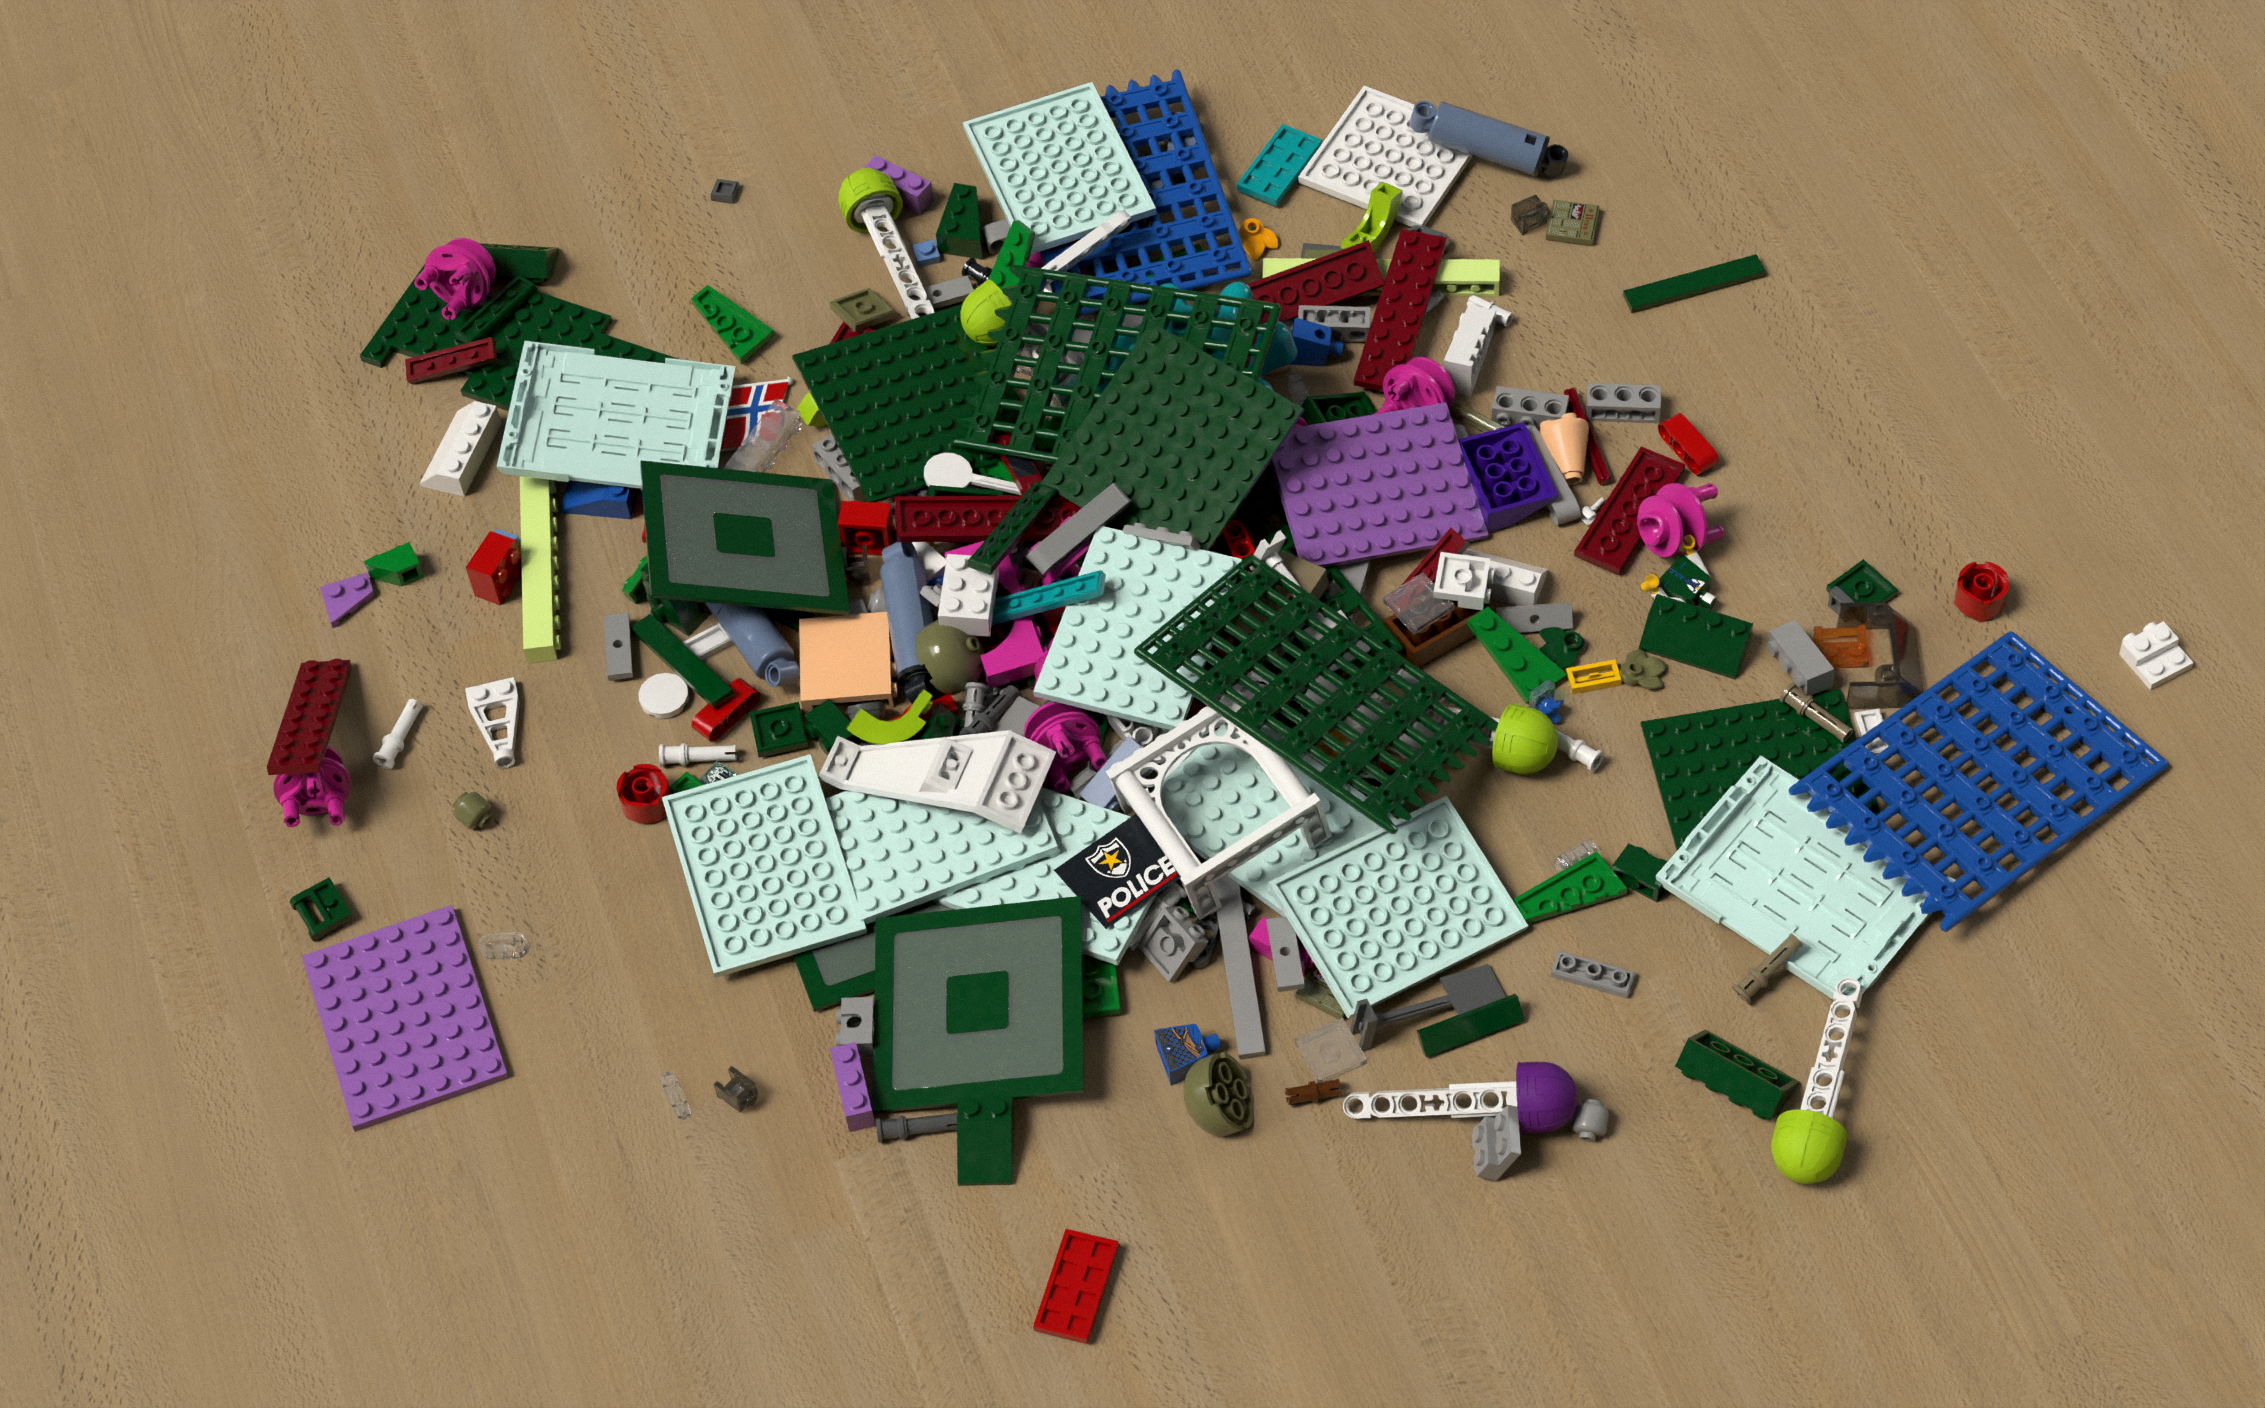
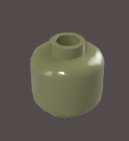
[453,792,492,829]

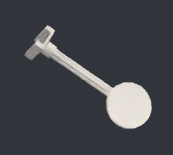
[924,453,1059,495]

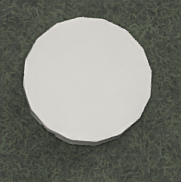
[639,673,689,719]

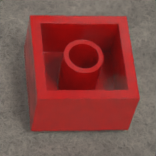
[838,500,895,556]
[465,531,522,605]

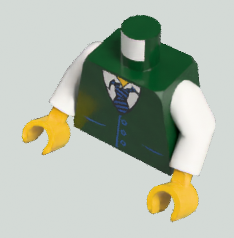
[1641,535,1717,610]

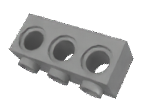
[1298,305,1370,342]
[1586,383,1661,423]
[1492,386,1569,430]
[812,433,867,502]

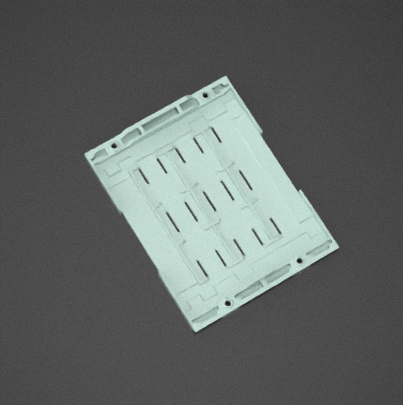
[497,341,735,491]
[1656,756,1956,999]

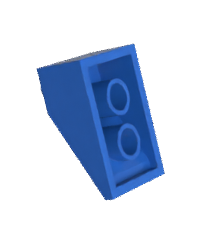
[560,480,639,519]

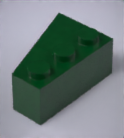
[936,183,983,260]
[640,563,708,637]

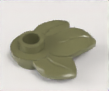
[1620,650,1667,689]

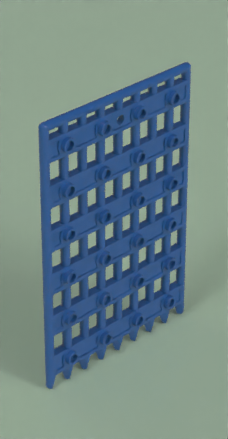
[998,69,1252,316]
[1789,631,2168,932]

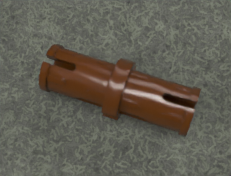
[1285,1079,1342,1105]

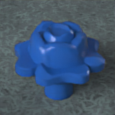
[1538,696,1564,724]

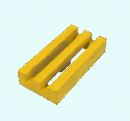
[1566,659,1622,694]

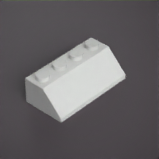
[420,401,502,497]
[1462,548,1548,606]

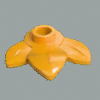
[1231,218,1278,261]

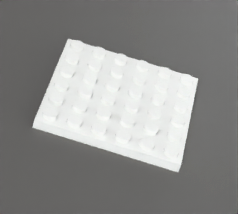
[1298,86,1473,227]

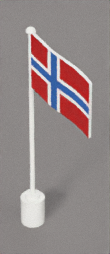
[576,377,793,452]

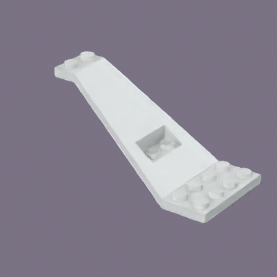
[818,730,1056,834]

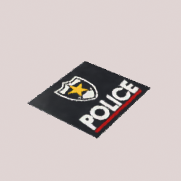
[1054,814,1181,929]

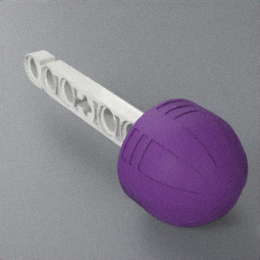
[1343,1062,1578,1134]

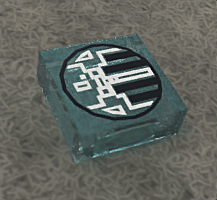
[1529,679,1555,710]
[700,761,736,785]

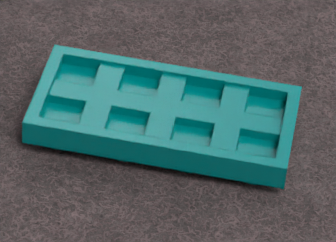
[1236,124,1322,207]

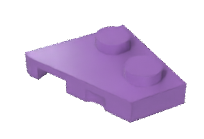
[320,572,375,628]

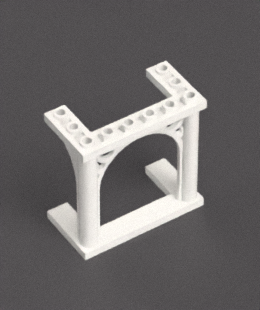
[1106,689,1332,920]

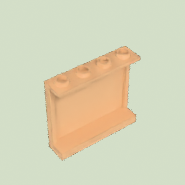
[799,612,898,715]

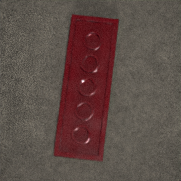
[1246,240,1385,324]
[1574,446,1685,575]

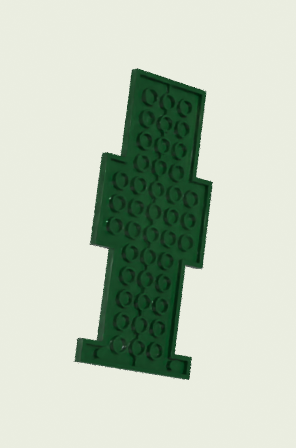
[360,264,681,412]

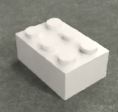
[938,554,999,636]

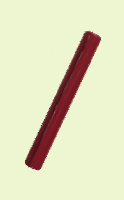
[1564,387,1611,486]

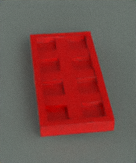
[1033,1229,1119,1344]

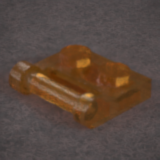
[1813,625,1870,669]

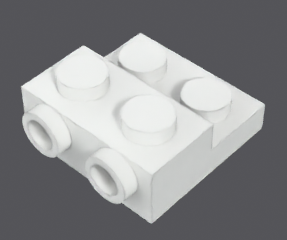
[1433,552,1495,610]
[2119,621,2193,690]

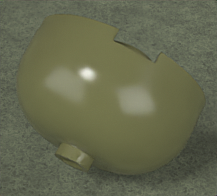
[916,620,985,695]
[1183,1052,1254,1136]

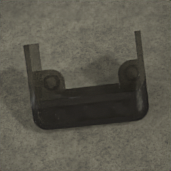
[1836,602,1923,710]

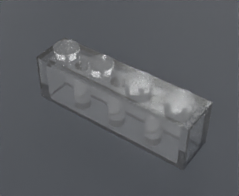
[724,399,802,473]

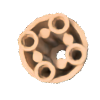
[1540,413,1589,485]

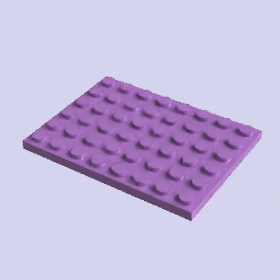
[1270,402,1489,568]
[302,905,509,1132]

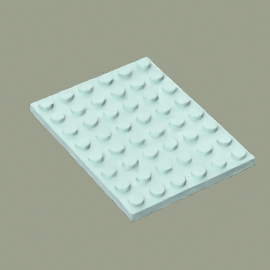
[963,82,1156,254]
[1033,526,1242,730]
[1151,724,1397,917]
[825,730,1059,925]
[662,754,867,978]
[933,787,1186,966]
[1267,796,1528,1019]

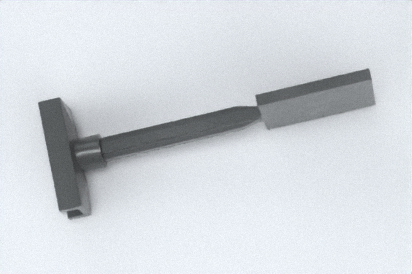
[1350,964,1506,1052]

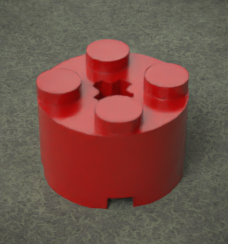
[1954,562,2009,622]
[616,764,671,823]

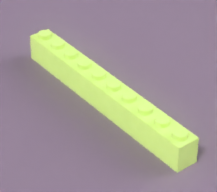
[1263,258,1500,297]
[520,476,561,663]

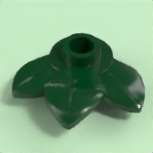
[1539,627,1584,669]

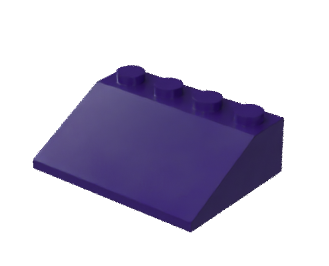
[1458,422,1558,532]

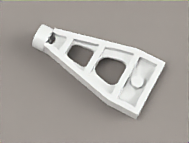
[465,677,520,769]

